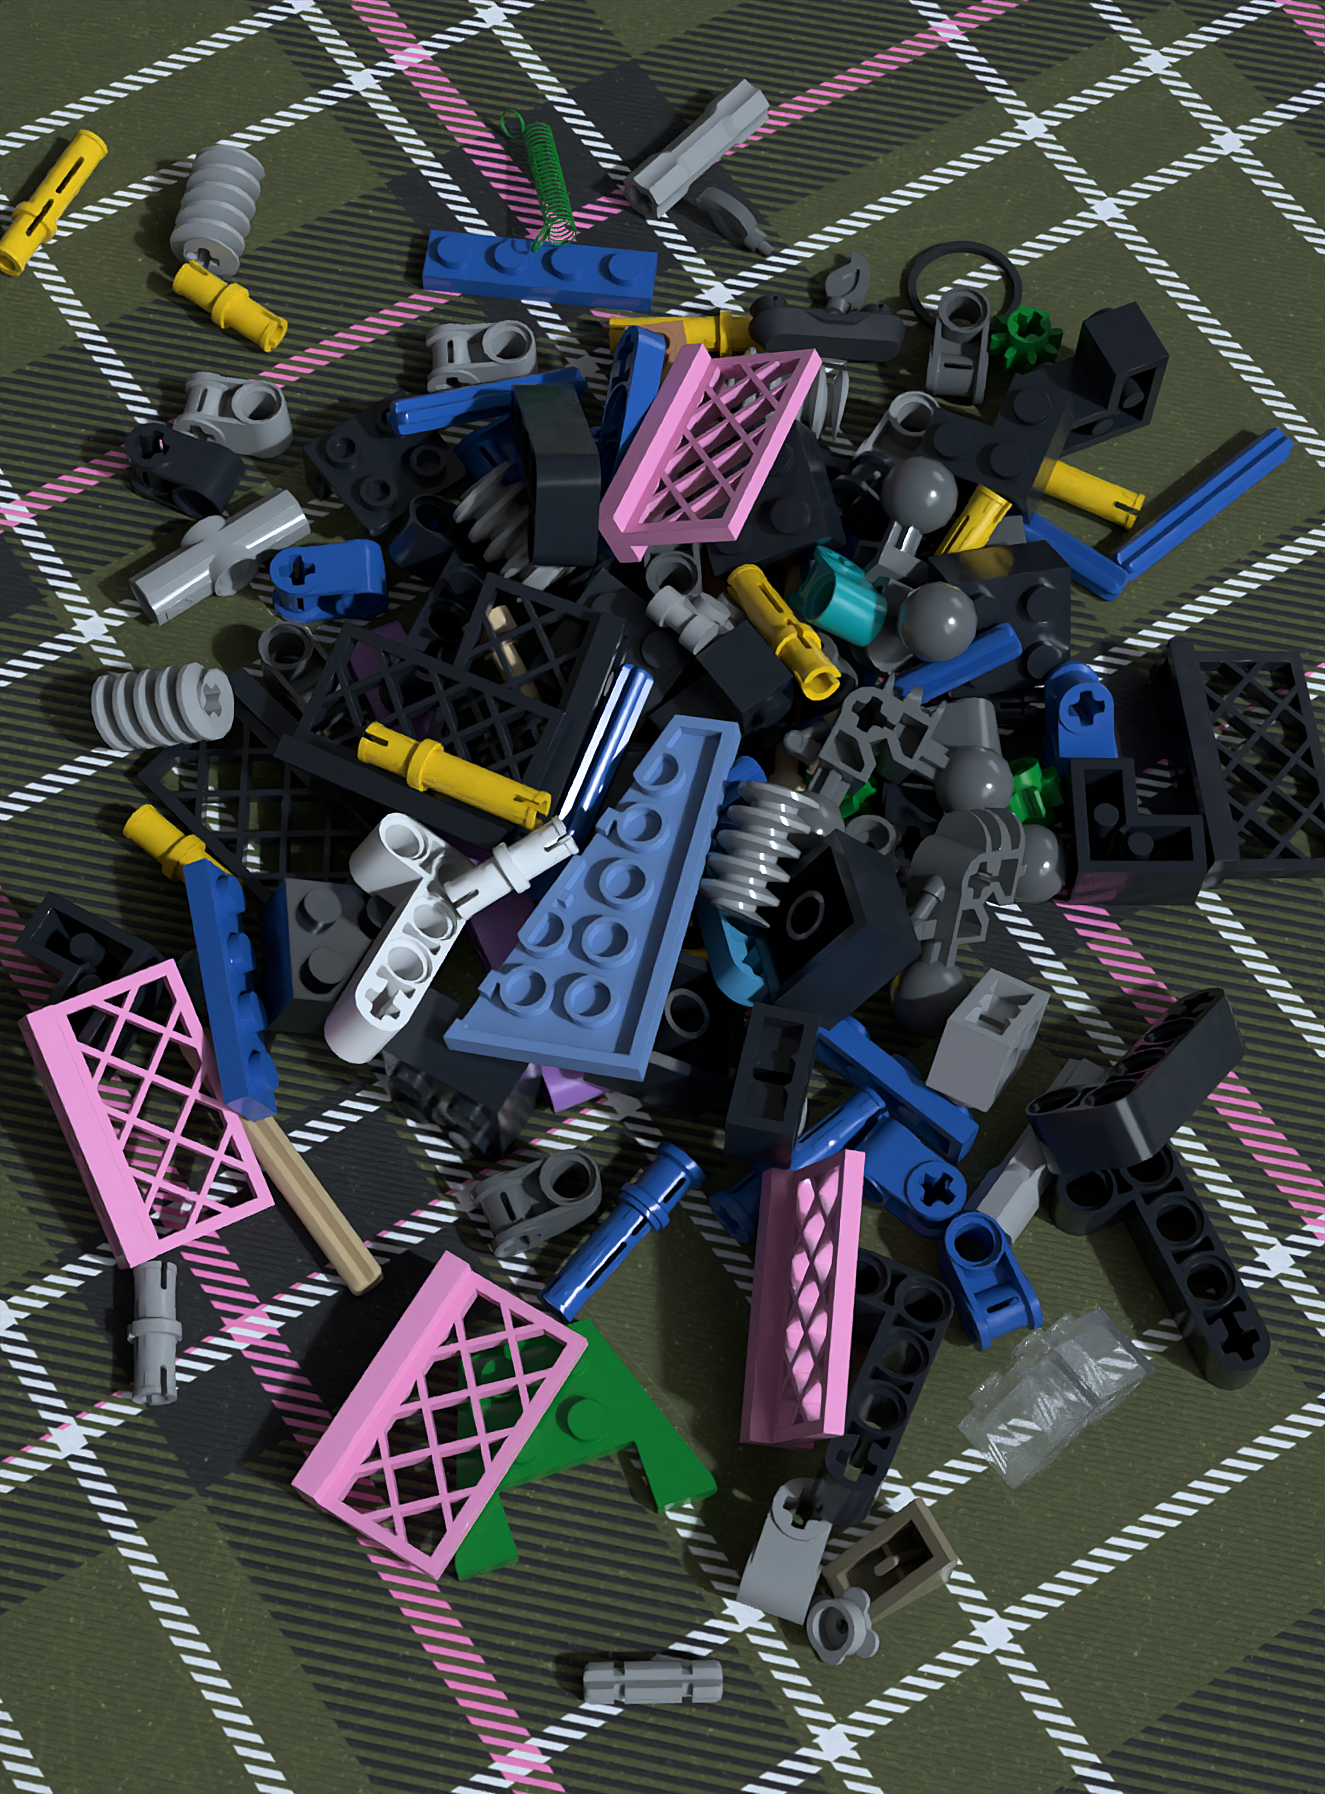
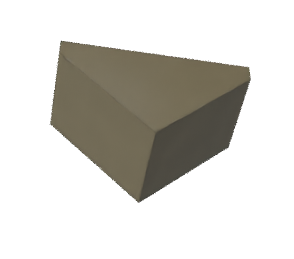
[821,1497,958,1625]

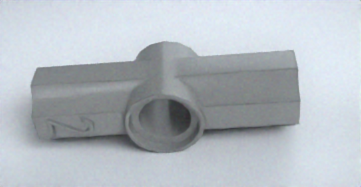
[128,487,310,626]

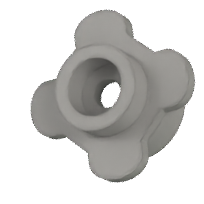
[807,1586,879,1666]

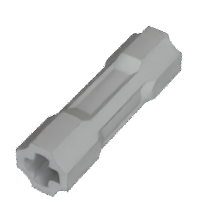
[623,79,770,220]
[962,1058,1106,1246]

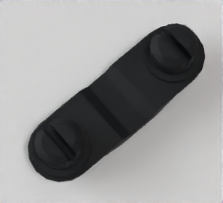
[748,295,905,362]

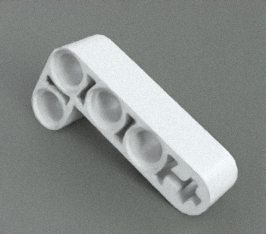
[324,812,477,1064]

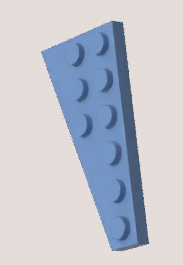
[443,714,741,1082]

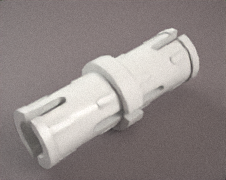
[443,815,580,921]

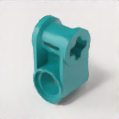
[786,545,887,647]

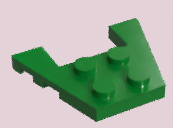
[455,1318,717,1582]

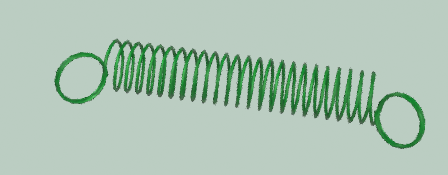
[500,109,577,253]

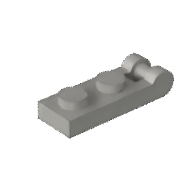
[645,585,756,655]

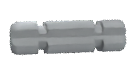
[583,1660,723,1705]

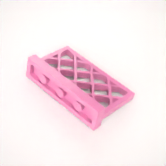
[598,343,822,563]
[18,958,275,1270]
[739,1149,865,1451]
[291,1250,589,1581]

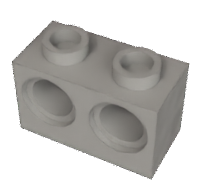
[926,968,1050,1113]

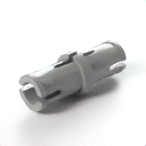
[127,1261,182,1405]

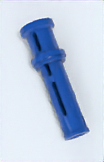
[709,1085,889,1244]
[536,1141,707,1324]

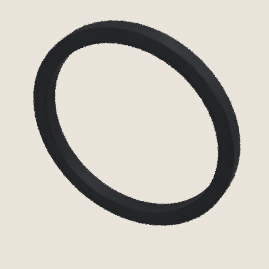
[907,241,1023,337]

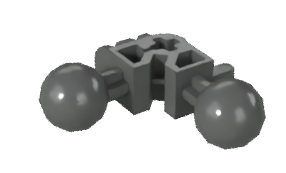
[836,456,978,673]
[778,670,1014,868]
[888,807,1071,1037]

